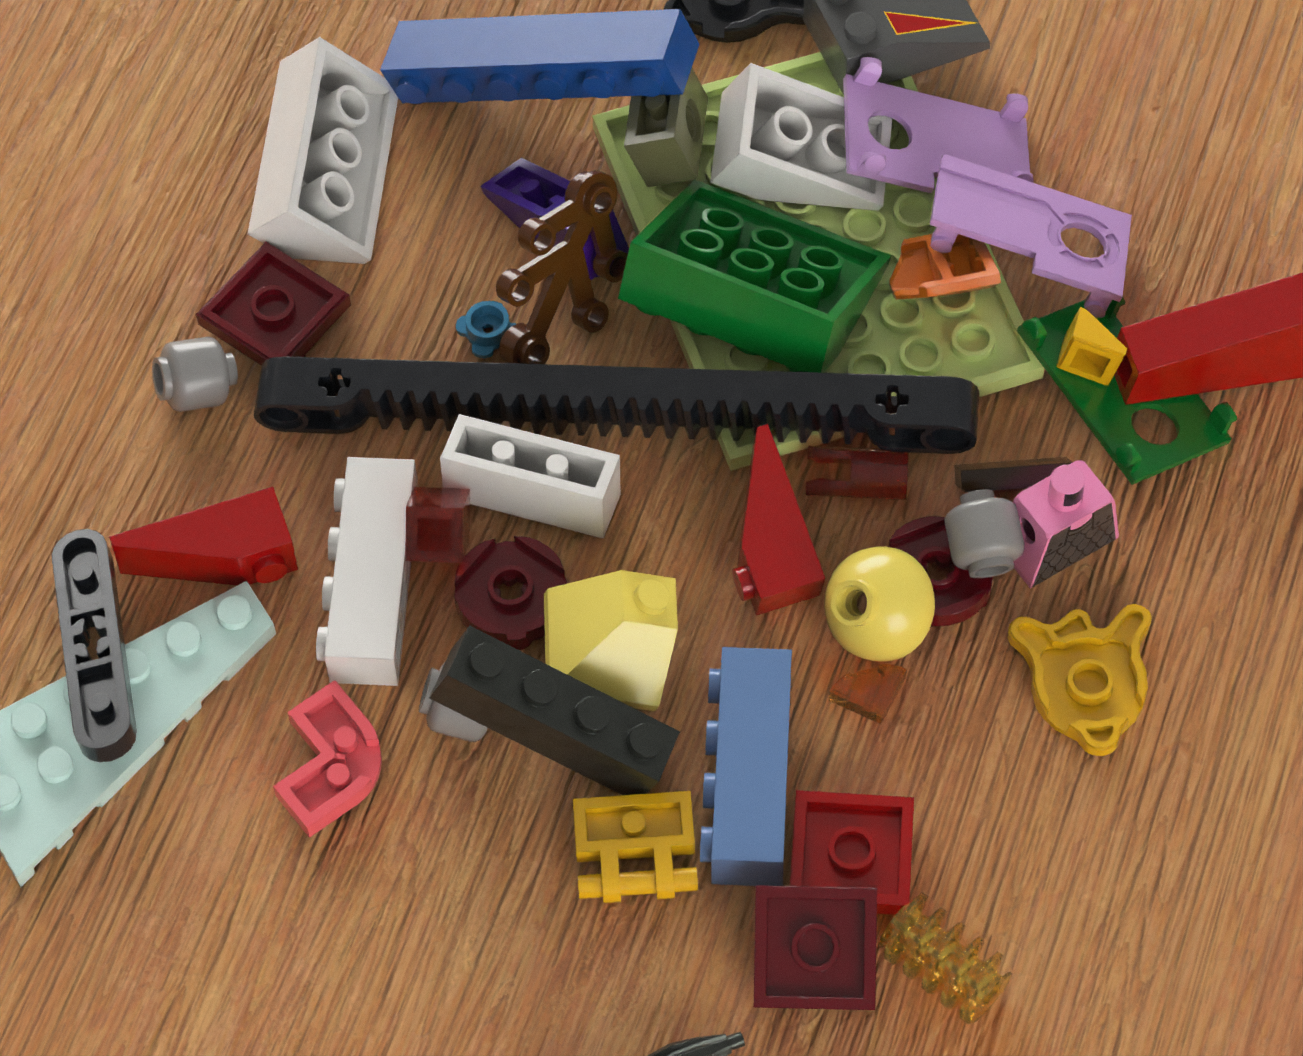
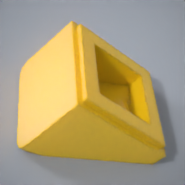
[1056,307,1127,386]

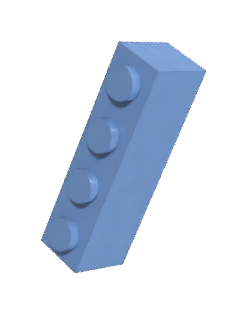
[700,647,792,886]

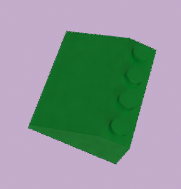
[618,179,891,373]

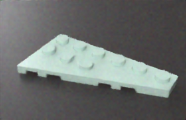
[0,581,276,888]

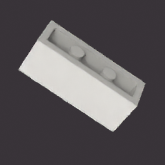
[440,414,621,538]

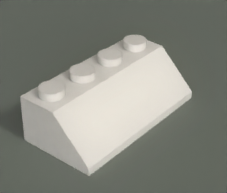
[247,37,398,264]

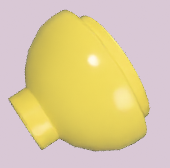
[824,546,935,662]

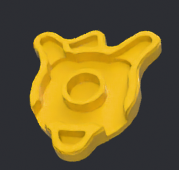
[1007,604,1152,756]

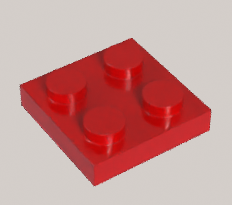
[790,790,914,916]

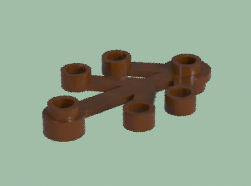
[496,170,628,364]

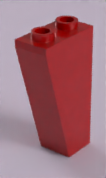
[1114,272,1303,405]

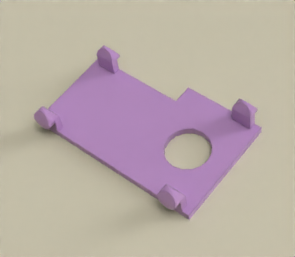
[843,57,1034,193]
[930,153,1132,318]

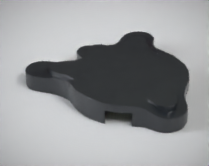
[664,0,805,43]

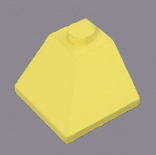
[544,570,678,711]

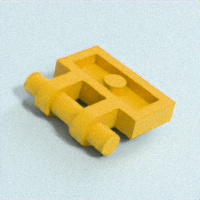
[573,791,698,903]

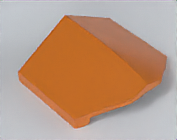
[889,234,1001,300]

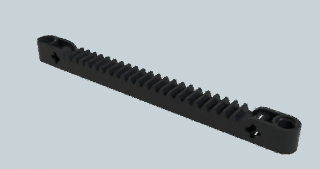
[254,356,979,454]

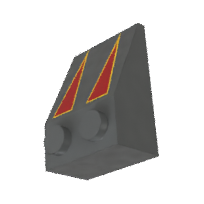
[803,0,990,95]

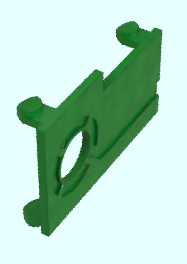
[1017,297,1238,485]

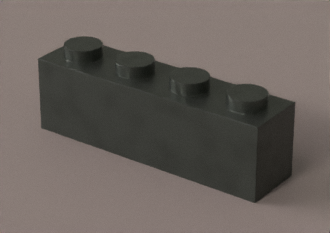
[429,626,680,795]

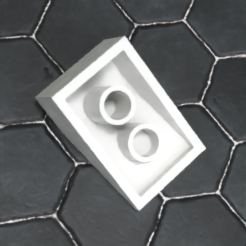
[710,63,892,211]

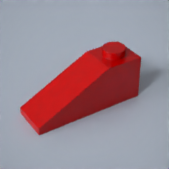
[732,424,826,616]
[109,486,298,586]

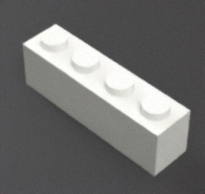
[316,457,419,686]

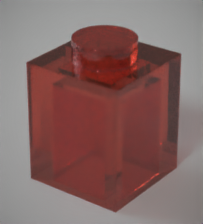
[405,487,470,563]

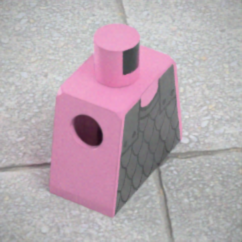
[1013,460,1119,589]

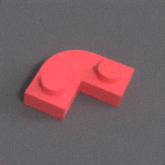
[273,680,382,838]

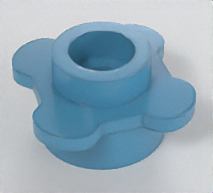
[456,301,516,358]

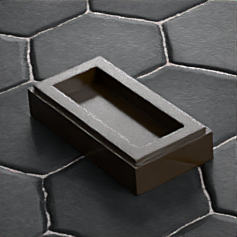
[954,457,1073,492]

